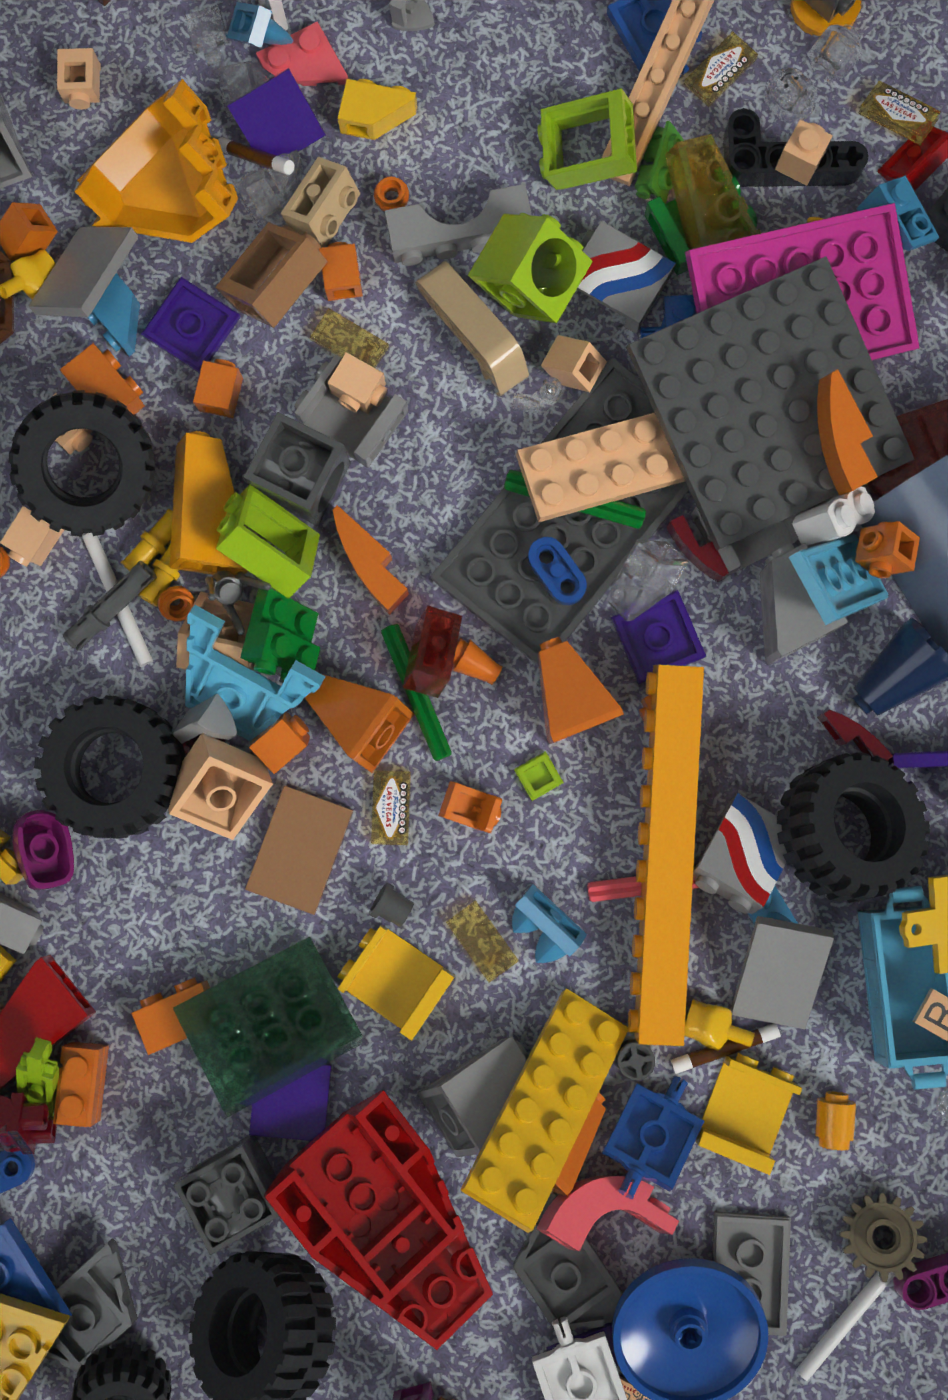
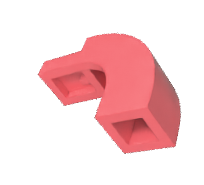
[536,1175,679,1251]

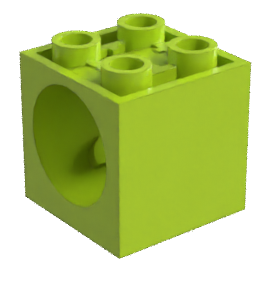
[467,213,593,323]

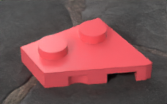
[256,21,349,86]

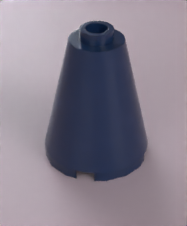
[852,617,948,716]

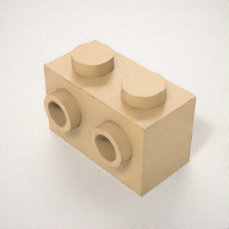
[280,157,360,248]

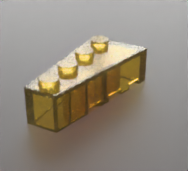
[665,134,761,250]

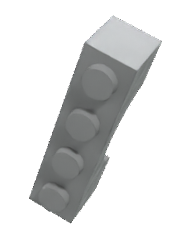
[385,184,532,266]

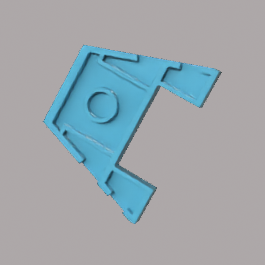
[185,605,326,741]

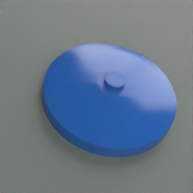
[612,1258,768,1400]

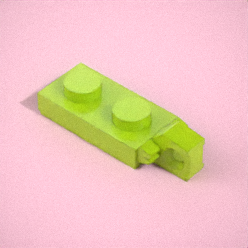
[16,1037,59,1117]

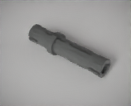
[63,561,157,651]

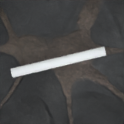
[82,533,153,667]
[796,1271,895,1381]

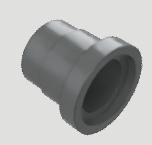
[369,882,414,927]

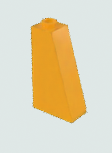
[170,431,248,575]

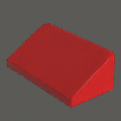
[877,123,948,191]

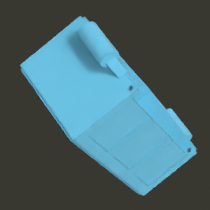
[858,886,948,1090]

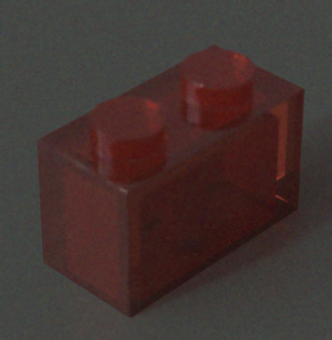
[403,605,462,698]

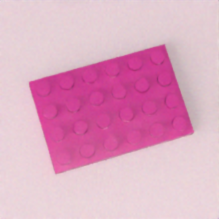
[685,203,920,360]

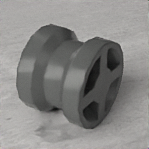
[616,1039,655,1080]

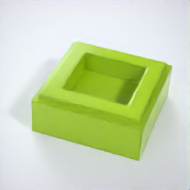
[514,751,564,801]

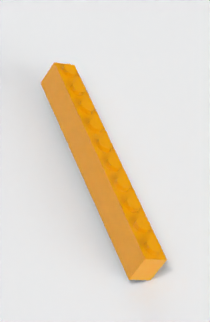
[628,665,704,1046]

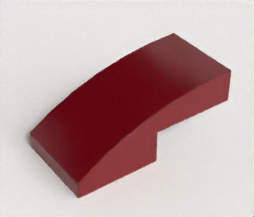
[667,515,729,582]
[817,710,893,760]

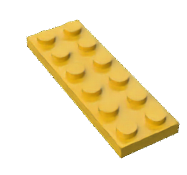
[460,988,628,1233]

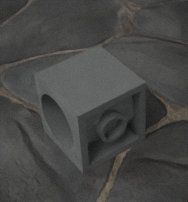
[243,412,351,526]
[174,1135,279,1255]

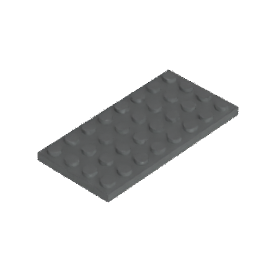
[430,357,689,666]

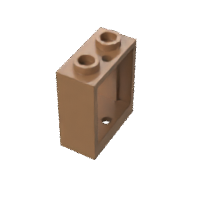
[215,222,328,328]

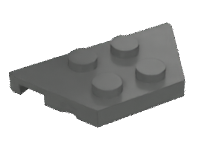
[513,1192,623,1332]
[45,1238,138,1372]

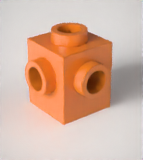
[855,521,920,578]

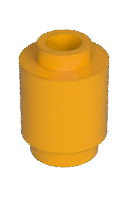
[815,1091,856,1151]

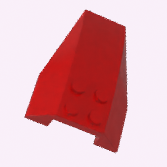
[263,1090,493,1350]

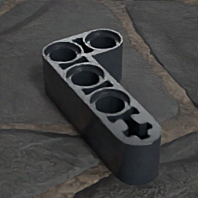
[723,108,869,187]

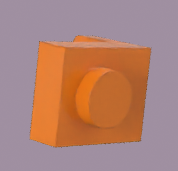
[438,781,502,833]

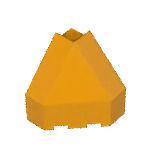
[75,79,238,243]

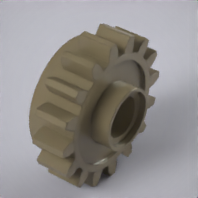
[839,1193,927,1282]

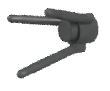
[205,570,271,635]

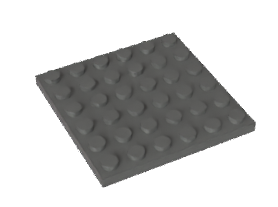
[626,256,914,550]

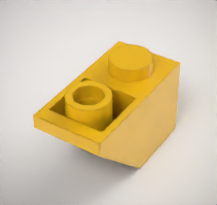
[337,79,417,140]

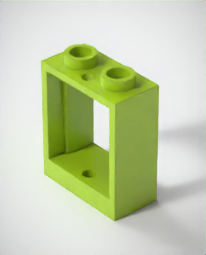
[537,88,637,190]
[216,484,320,599]

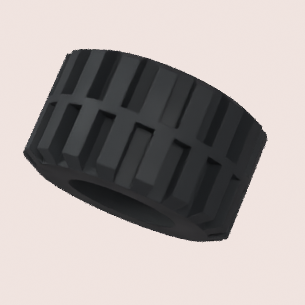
[71,1343,172,1400]

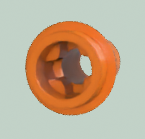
[446,638,503,685]

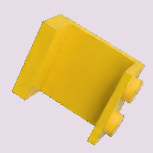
[337,925,455,1041]
[695,1052,802,1175]

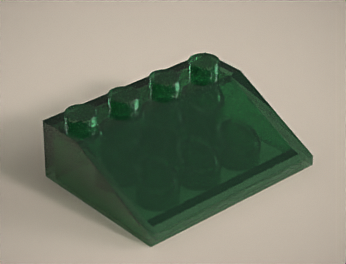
[173,937,362,1118]

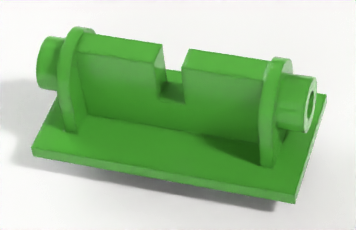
[634,121,684,204]

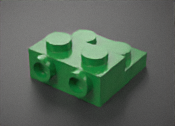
[240,588,321,683]

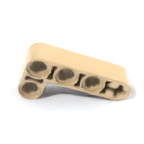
[415,261,529,397]

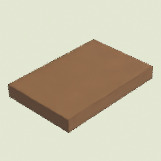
[245,786,353,915]

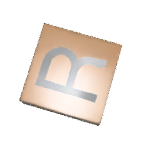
[912,988,948,1042]

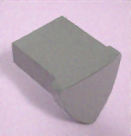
[389,0,435,31]
[172,694,237,744]

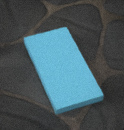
[789,534,889,625]

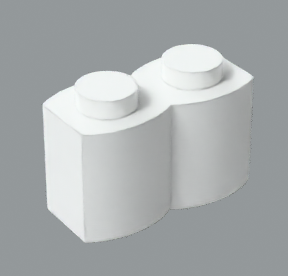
[792,486,875,548]

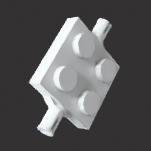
[532,1317,627,1400]

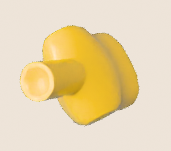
[0,249,56,299]
[684,999,755,1050]

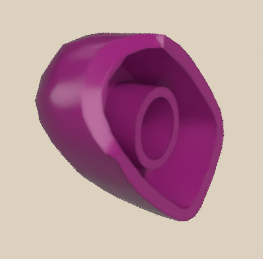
[13,810,74,890]

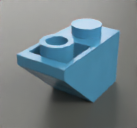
[856,176,940,251]
[87,273,140,357]

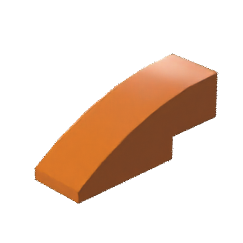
[817,369,878,496]
[332,505,409,615]

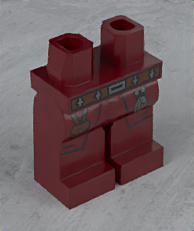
[0,1093,57,1154]

